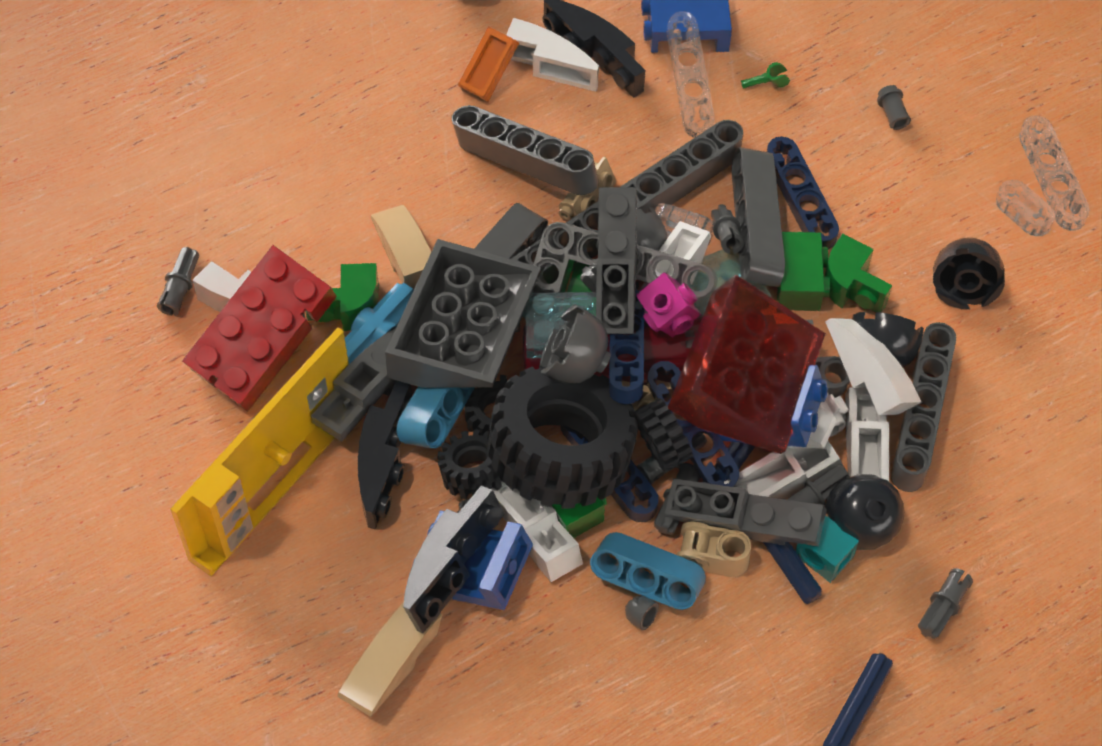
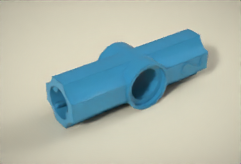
[345,283,414,364]

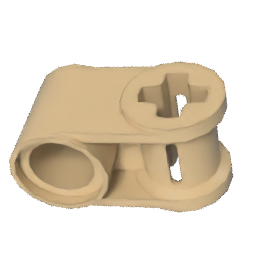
[676,521,751,577]

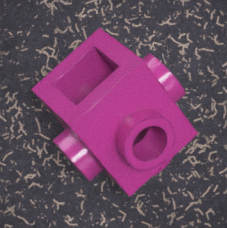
[636,272,701,338]

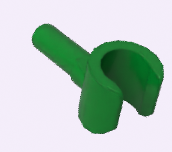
[741,62,790,89]

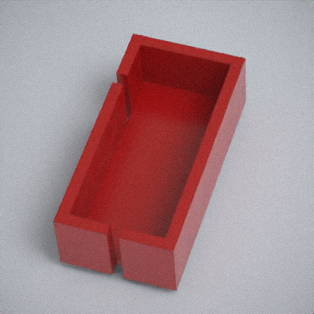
[182,245,337,412]

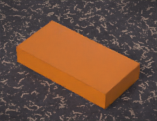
[457,26,519,102]

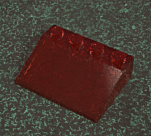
[668,275,826,454]

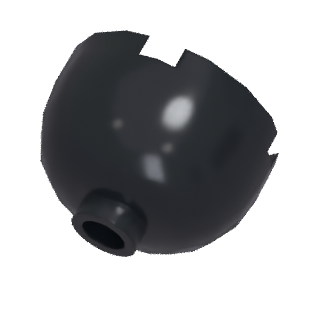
[933,238,1005,309]
[852,312,924,368]
[825,474,904,550]

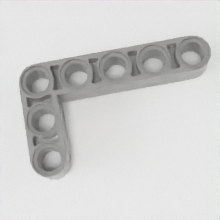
[523,222,718,323]

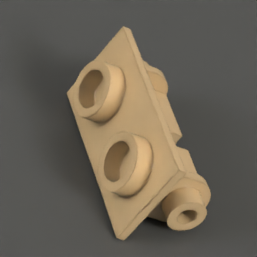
[558,157,617,220]

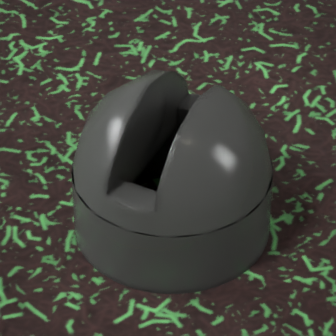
[625,596,659,630]

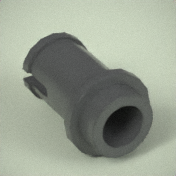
[877,85,911,130]

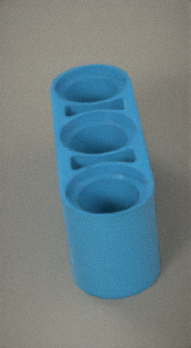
[397,387,475,448]
[590,532,706,610]

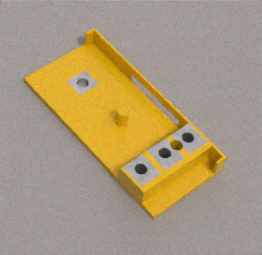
[170,328,349,577]

